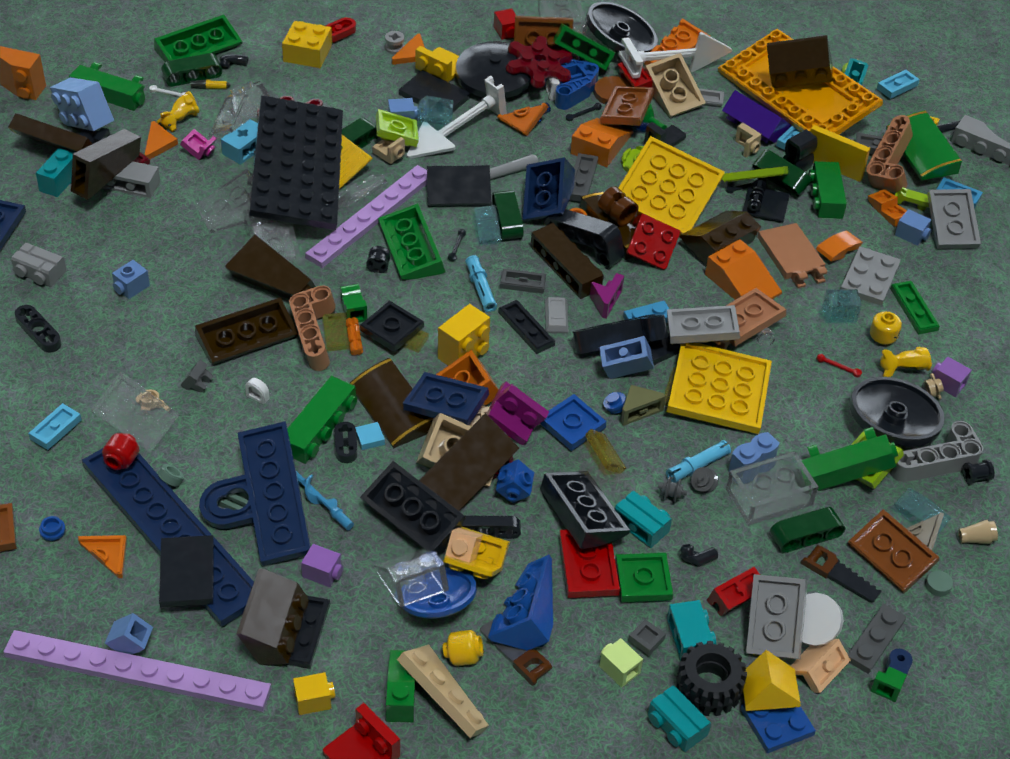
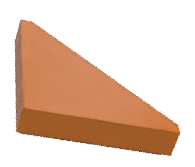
[392,34,425,65]
[497,103,548,136]
[145,121,178,159]
[78,535,127,578]

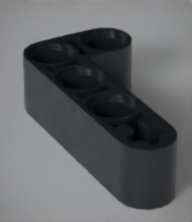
[545,209,625,269]
[572,314,668,354]

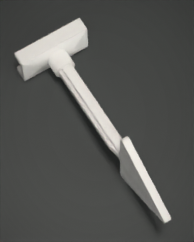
[618,32,732,78]
[407,76,507,158]

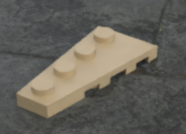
[397,645,489,738]

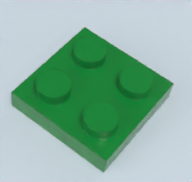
[615,553,673,602]

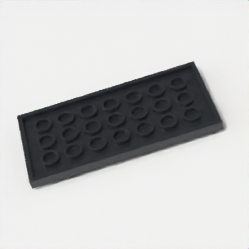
[249,95,343,230]

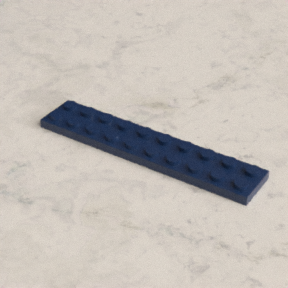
[82,448,254,627]

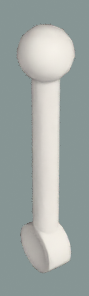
[149,85,186,97]

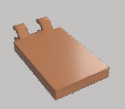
[757,223,827,288]
[705,288,786,350]

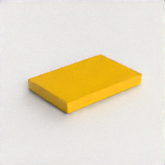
[810,125,870,182]

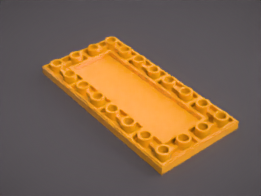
[718,29,883,135]

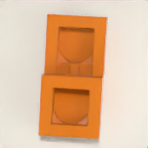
[868,189,907,227]
[816,230,863,261]

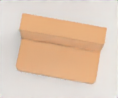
[791,639,851,693]

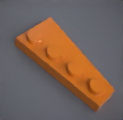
[644,18,711,65]

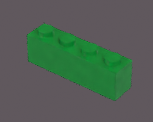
[288,376,357,464]

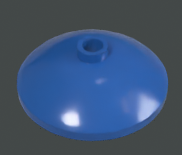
[398,567,477,619]

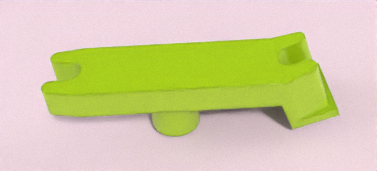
[895,187,930,211]

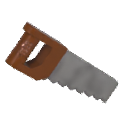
[480,620,552,686]

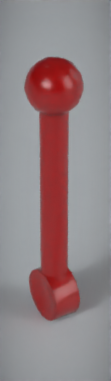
[816,354,862,377]

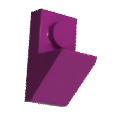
[590,273,624,319]

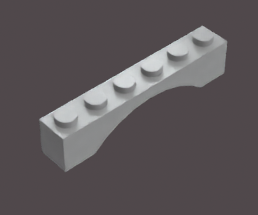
[952,115,1010,166]

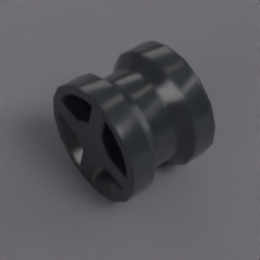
[366,246,390,273]

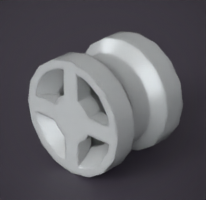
[385,31,404,54]

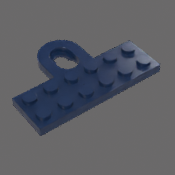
[199,421,311,566]

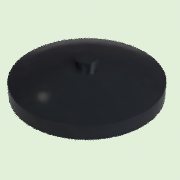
[585,2,658,52]
[456,41,531,98]
[849,377,945,447]

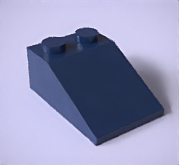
[522,157,575,222]

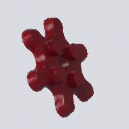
[506,36,572,88]

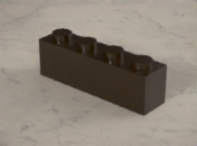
[531,223,604,299]

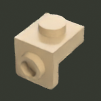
[735,123,762,158]
[372,137,405,164]

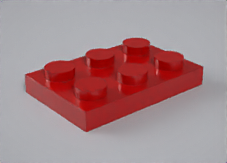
[559,530,620,598]

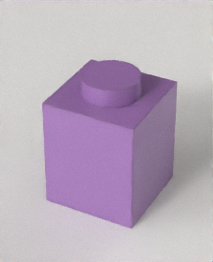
[932,357,972,397]
[301,544,343,587]

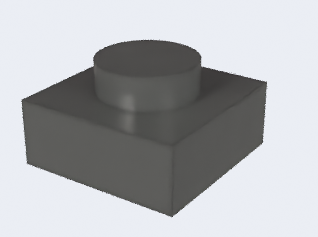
[628,619,666,656]

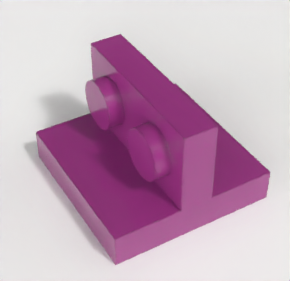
[487,381,549,445]

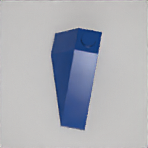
[488,555,553,651]

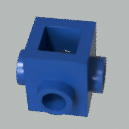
[496,459,535,503]

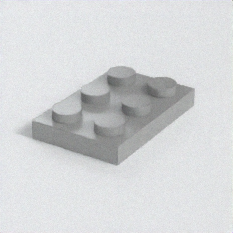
[927,189,981,249]
[840,246,901,306]
[667,305,740,344]
[746,574,808,660]

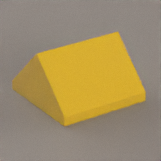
[743,650,801,711]

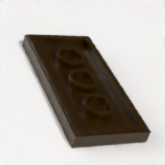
[419,413,519,511]

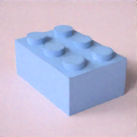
[50,77,114,131]

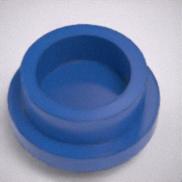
[603,392,626,414]
[39,516,66,541]

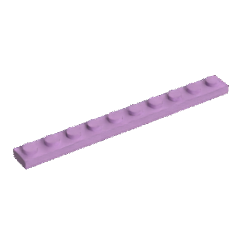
[4,630,272,712]

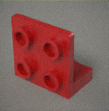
[626,213,681,270]
[323,703,400,759]

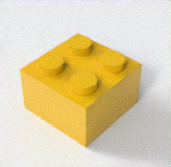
[282,21,332,68]
[438,304,490,366]

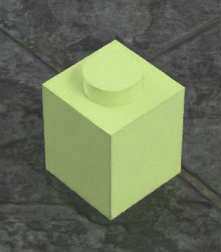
[600,639,643,688]

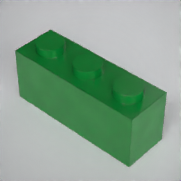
[553,23,615,70]
[808,161,847,219]

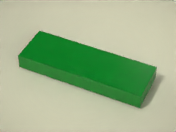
[890,280,940,335]

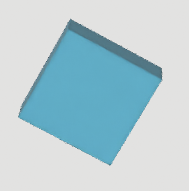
[355,422,385,450]

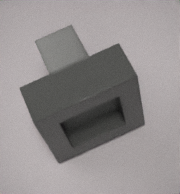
[181,359,213,392]

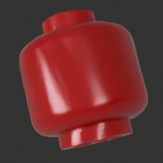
[102,433,140,470]

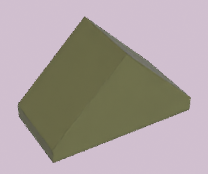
[621,385,666,426]

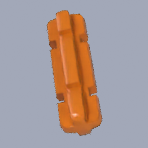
[346,317,363,356]

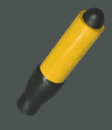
[191,80,231,89]

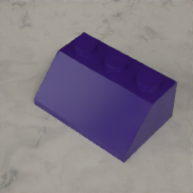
[722,90,792,143]

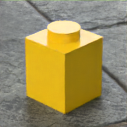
[293,672,335,715]

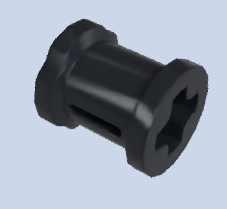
[962,459,995,484]

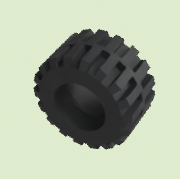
[676,641,747,716]

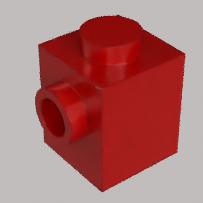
[494,8,516,40]

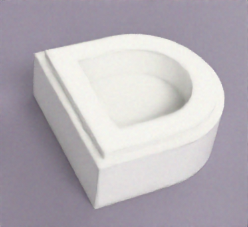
[546,77,560,101]
[245,378,270,404]

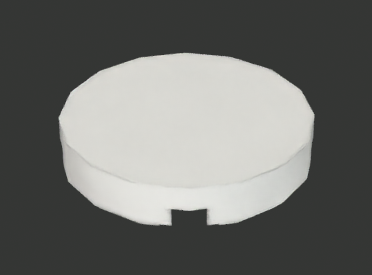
[802,593,844,646]

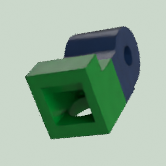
[871,649,913,702]

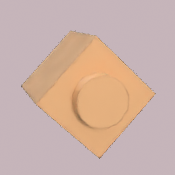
[445,528,483,563]

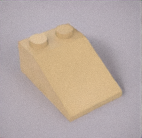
[644,53,706,117]
[416,413,494,487]

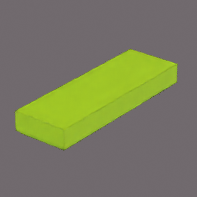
[722,166,788,182]

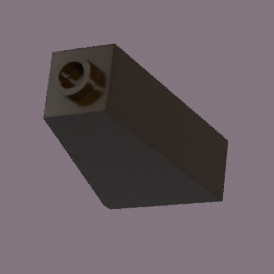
[71,129,141,200]
[225,234,316,299]

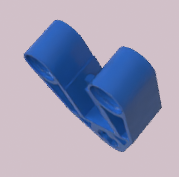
[543,59,599,110]

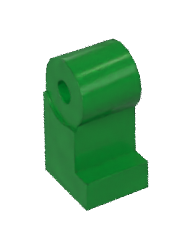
[340,284,367,322]

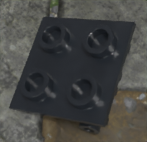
[743,178,790,222]

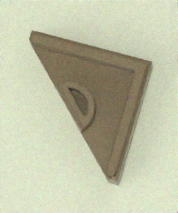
[906,512,944,550]

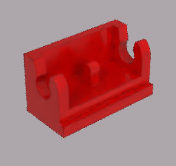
[617,62,653,88]
[707,567,760,616]

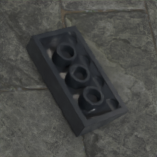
[360,461,466,561]
[540,471,630,549]

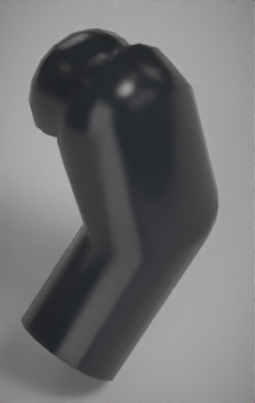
[219,54,249,69]
[680,544,718,566]

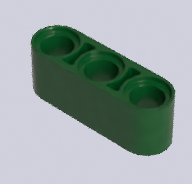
[161,53,222,87]
[341,118,379,148]
[752,149,812,197]
[492,190,524,240]
[770,507,846,553]

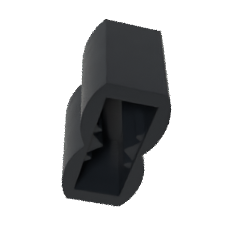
[783,129,817,171]

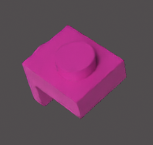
[180,129,217,160]

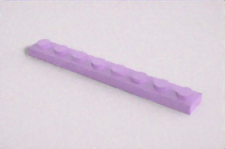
[305,165,427,268]

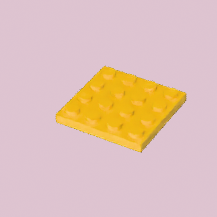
[618,136,725,236]
[666,342,772,434]

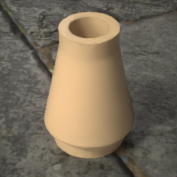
[958,520,998,544]

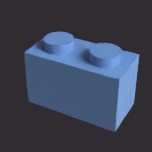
[600,336,654,379]

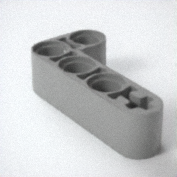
[891,421,983,482]

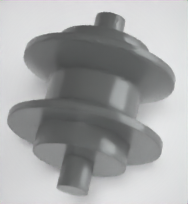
[691,467,718,493]
[658,476,687,503]

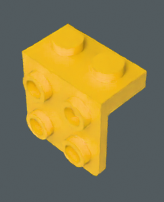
[415,46,459,82]
[443,527,510,579]

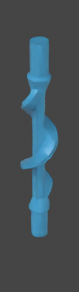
[296,471,354,530]

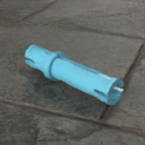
[465,255,497,312]
[666,440,731,483]

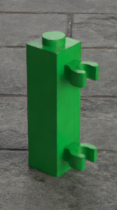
[69,62,145,111]
[801,427,898,492]

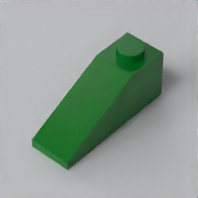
[386,650,416,723]

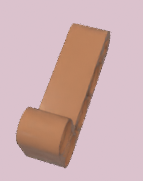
[866,115,913,192]
[289,285,336,371]

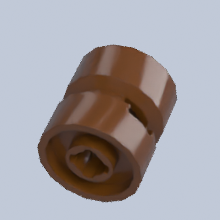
[598,186,639,226]

